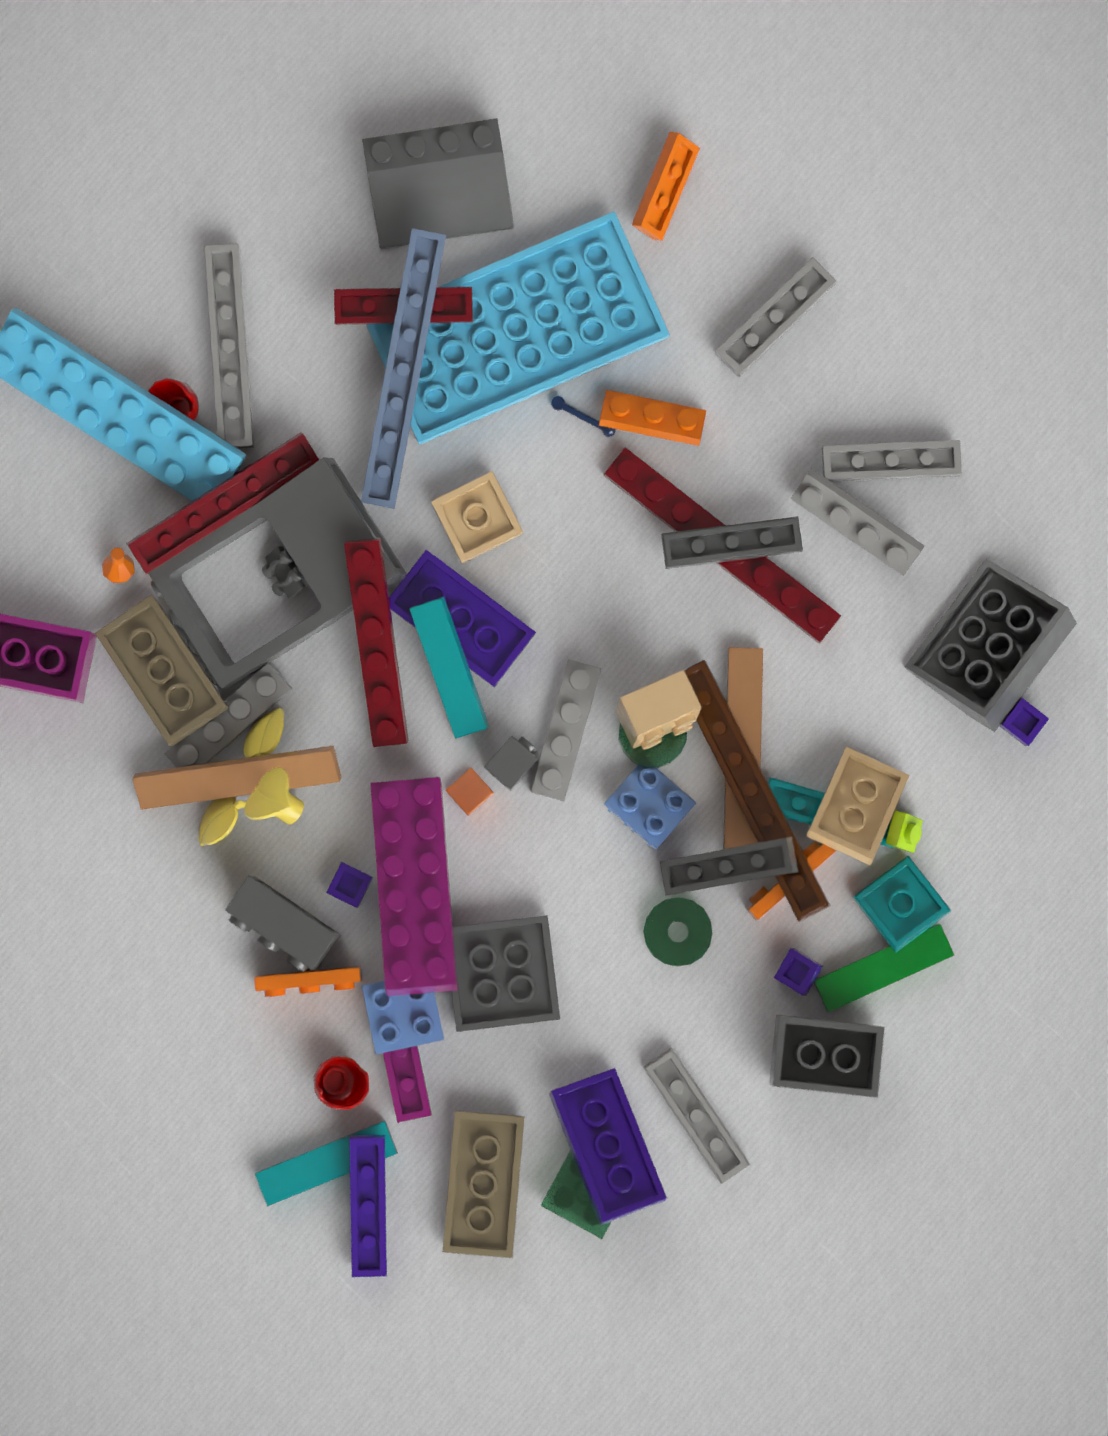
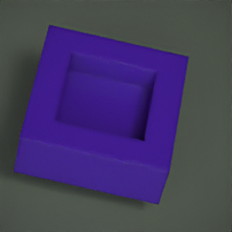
[1000,698,1049,746]
[326,862,373,908]
[774,948,823,996]

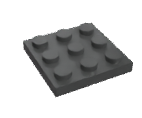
[452,915,560,1032]

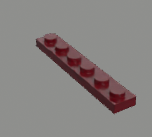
[126,432,319,574]
[344,538,409,747]

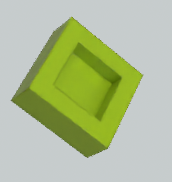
[885,810,923,853]

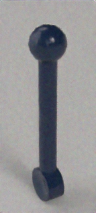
[551,396,616,437]

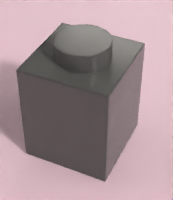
[485,736,538,791]

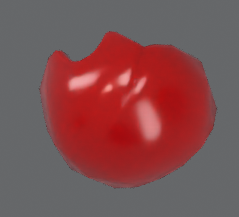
[148,378,199,421]
[314,1056,369,1110]

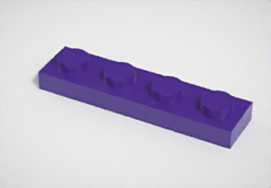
[349,1135,387,1277]

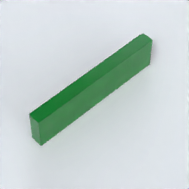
[814,924,955,1012]

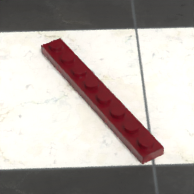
[604,447,841,644]

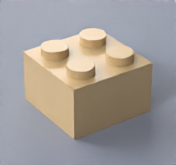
[615,670,702,750]

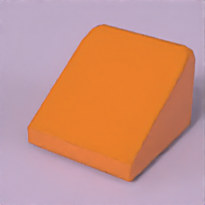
[445,768,494,816]

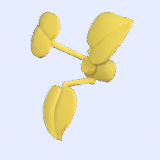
[199,707,304,847]

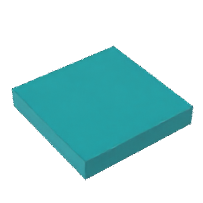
[853,856,951,953]

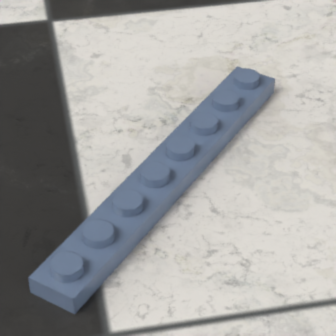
[361,228,446,509]

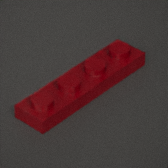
[334,287,473,325]

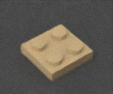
[431,471,523,564]

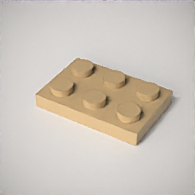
[806,746,909,865]

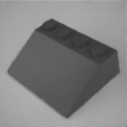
[362,118,514,249]
[904,558,1077,732]

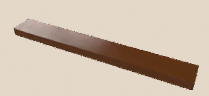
[684,660,831,922]

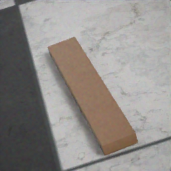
[723,647,763,849]
[132,745,342,810]

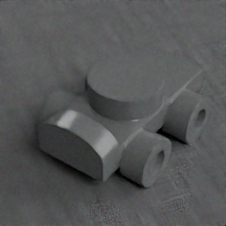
[262,546,305,598]

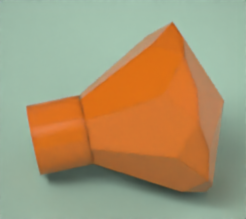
[102,548,135,583]

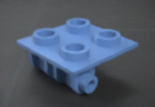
[604,758,696,849]
[362,981,444,1054]

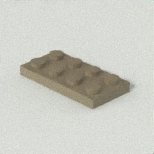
[95,595,228,747]
[443,1110,524,1258]

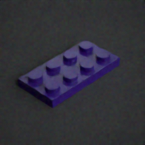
[389,550,536,688]
[549,1068,667,1225]

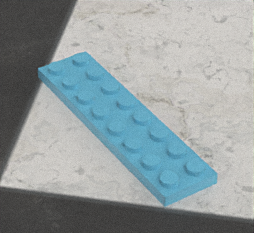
[0,308,247,501]

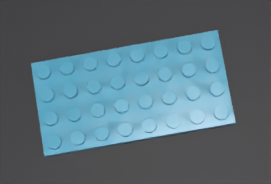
[366,211,670,445]

